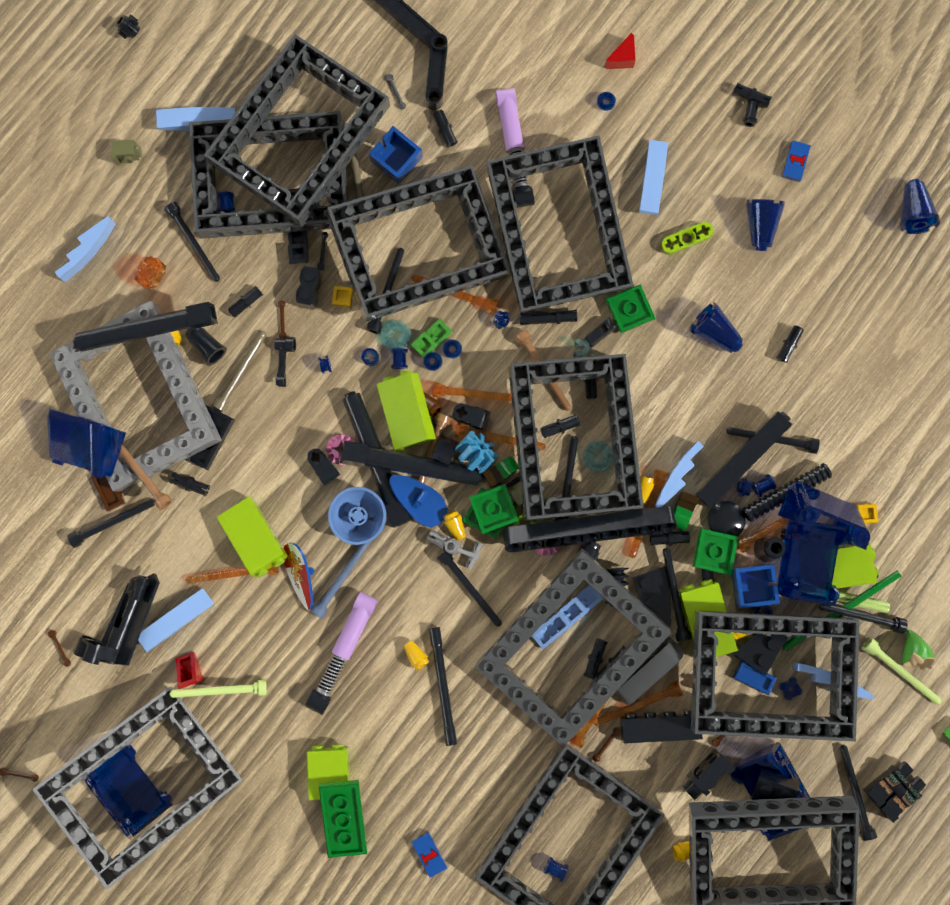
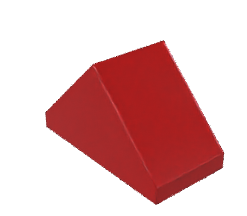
[605,33,636,69]
[176,652,204,689]

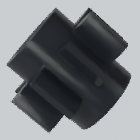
[116,14,140,39]

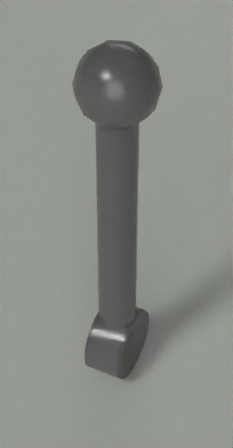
[386,74,406,109]

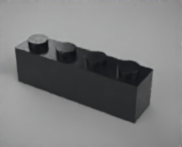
[620,710,703,744]

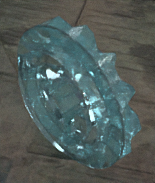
[381,320,411,350]
[583,441,613,471]

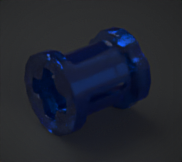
[217,191,235,214]
[391,348,408,369]
[751,474,777,498]
[543,856,569,882]

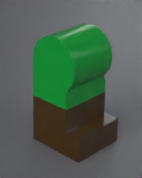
[482,455,519,488]
[674,491,700,531]

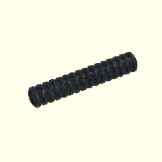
[742,463,832,522]

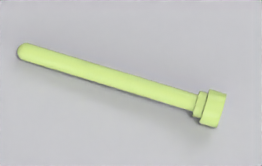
[862,638,941,704]
[170,680,266,698]

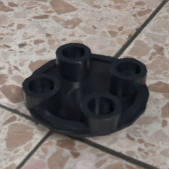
[708,501,746,537]

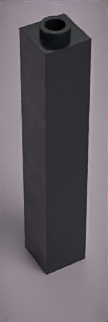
[695,411,793,508]

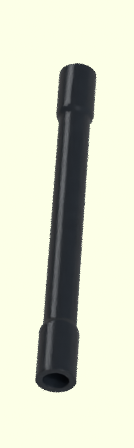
[429,627,457,746]

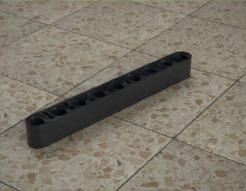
[503,506,677,553]

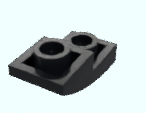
[432,435,459,465]

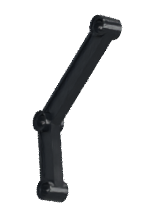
[374,0,448,110]

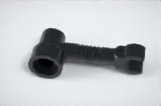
[274,337,296,387]

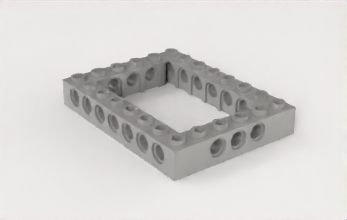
[49,301,222,491]
[32,686,243,890]

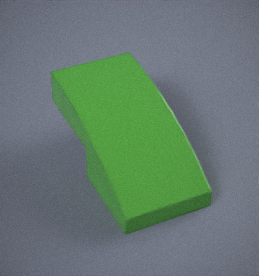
[411,318,453,358]

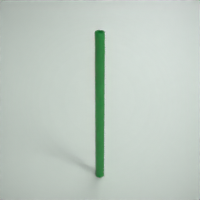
[783,570,902,652]

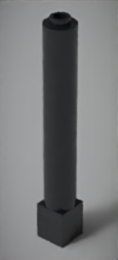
[73,302,218,352]
[342,391,412,528]
[340,441,484,486]

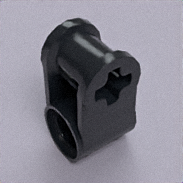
[453,403,491,430]
[307,449,340,485]

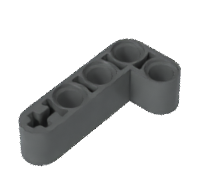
[615,636,684,706]

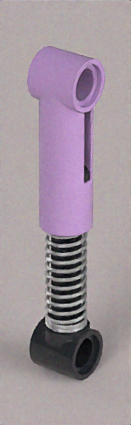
[495,88,535,208]
[305,592,378,715]

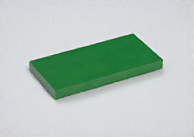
[319,780,368,858]

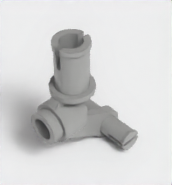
[427,530,483,569]

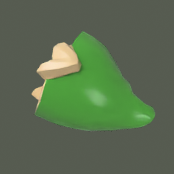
[902,630,936,670]

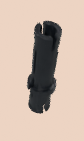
[520,309,577,326]

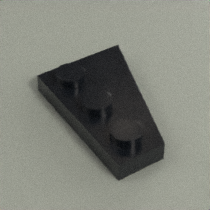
[190,405,235,471]
[632,566,671,627]
[731,634,788,675]

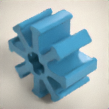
[455,431,498,473]

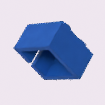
[369,126,423,184]
[732,564,780,608]

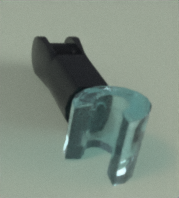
[573,318,617,358]

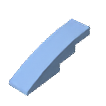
[156,107,235,131]
[639,140,668,215]
[55,216,116,282]
[653,441,704,508]
[532,584,604,649]
[138,588,214,653]
[793,662,874,700]

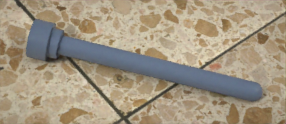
[310,541,371,619]

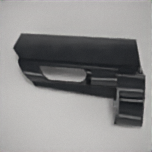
[74,573,160,666]

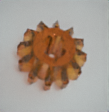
[135,256,166,290]

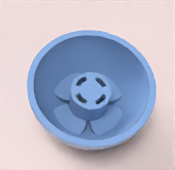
[328,487,386,545]

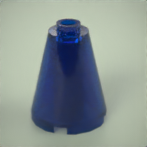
[900,179,940,234]
[746,199,785,251]
[689,302,743,353]

